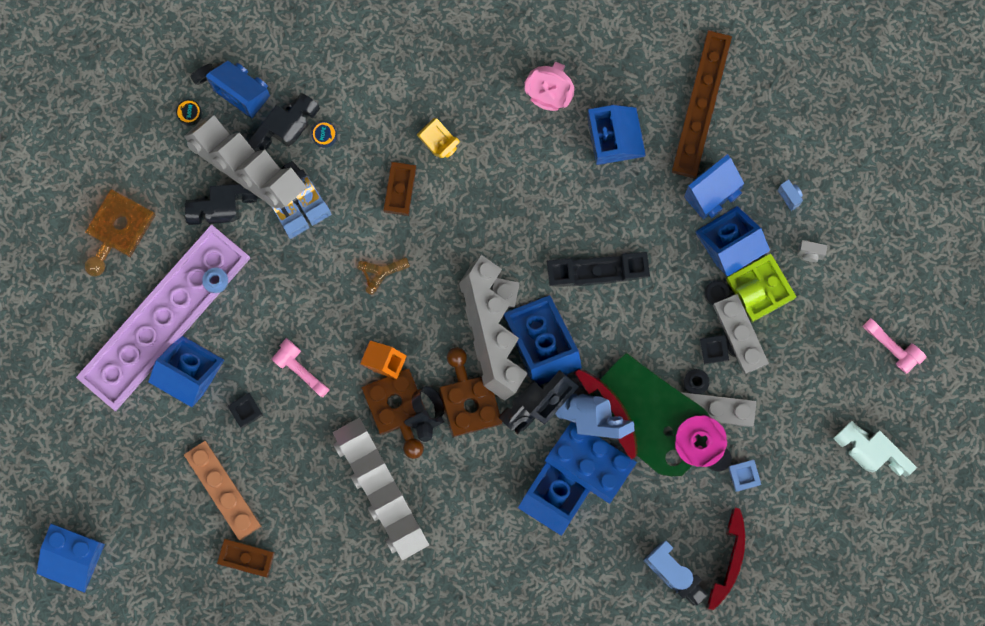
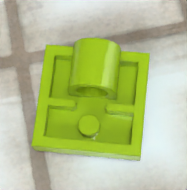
[726,254,797,323]

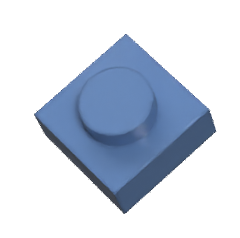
[777,180,803,211]
[728,460,761,492]

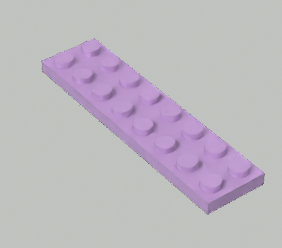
[76,225,250,411]

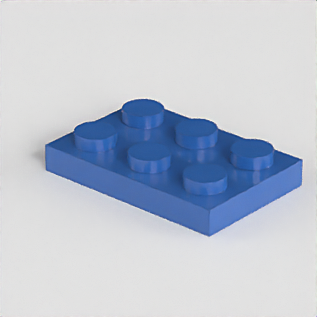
[545,421,637,504]

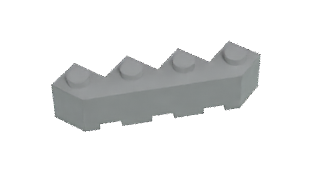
[184,115,306,209]
[459,255,527,401]
[332,417,429,560]

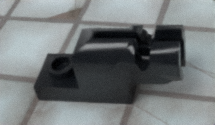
[248,93,320,152]
[185,184,261,225]
[498,370,579,435]

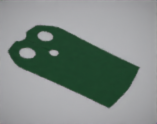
[590,353,710,477]

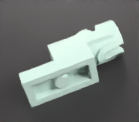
[833,421,917,477]

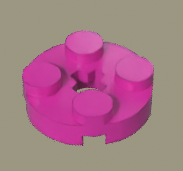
[675,415,727,467]

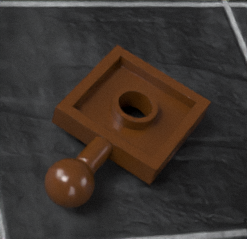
[439,347,503,438]
[361,368,426,459]

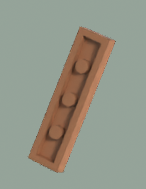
[184,441,262,541]

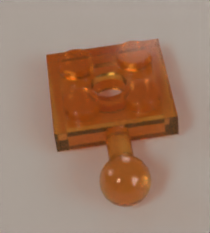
[85,189,156,277]

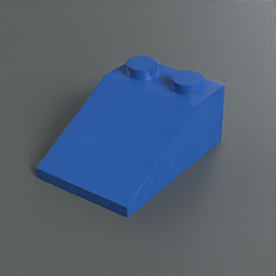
[504,295,582,385]
[518,462,590,536]

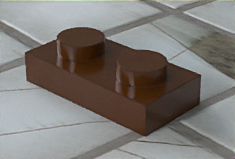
[384,162,417,216]
[217,539,275,578]

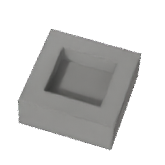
[797,240,828,262]
[492,278,520,309]

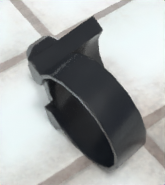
[403,386,444,442]

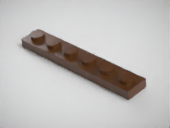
[671,30,732,179]

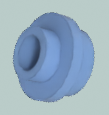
[202,268,228,293]

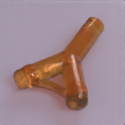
[357,258,410,295]

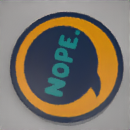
[312,121,337,148]

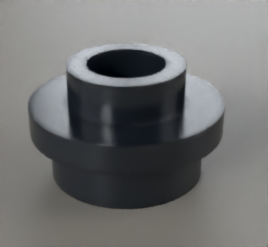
[684,369,710,394]

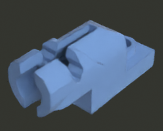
[555,394,635,439]

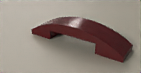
[575,369,637,460]
[706,507,745,611]

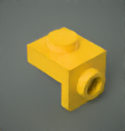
[417,118,460,158]

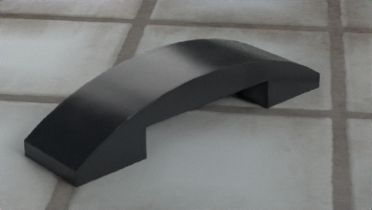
[546,252,650,287]

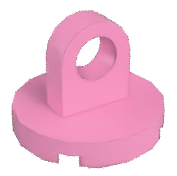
[525,62,574,111]

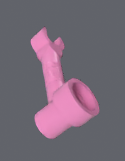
[862,318,926,374]
[271,338,329,397]

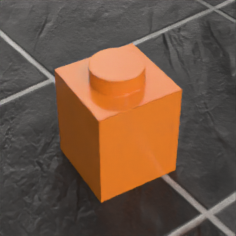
[360,341,407,379]

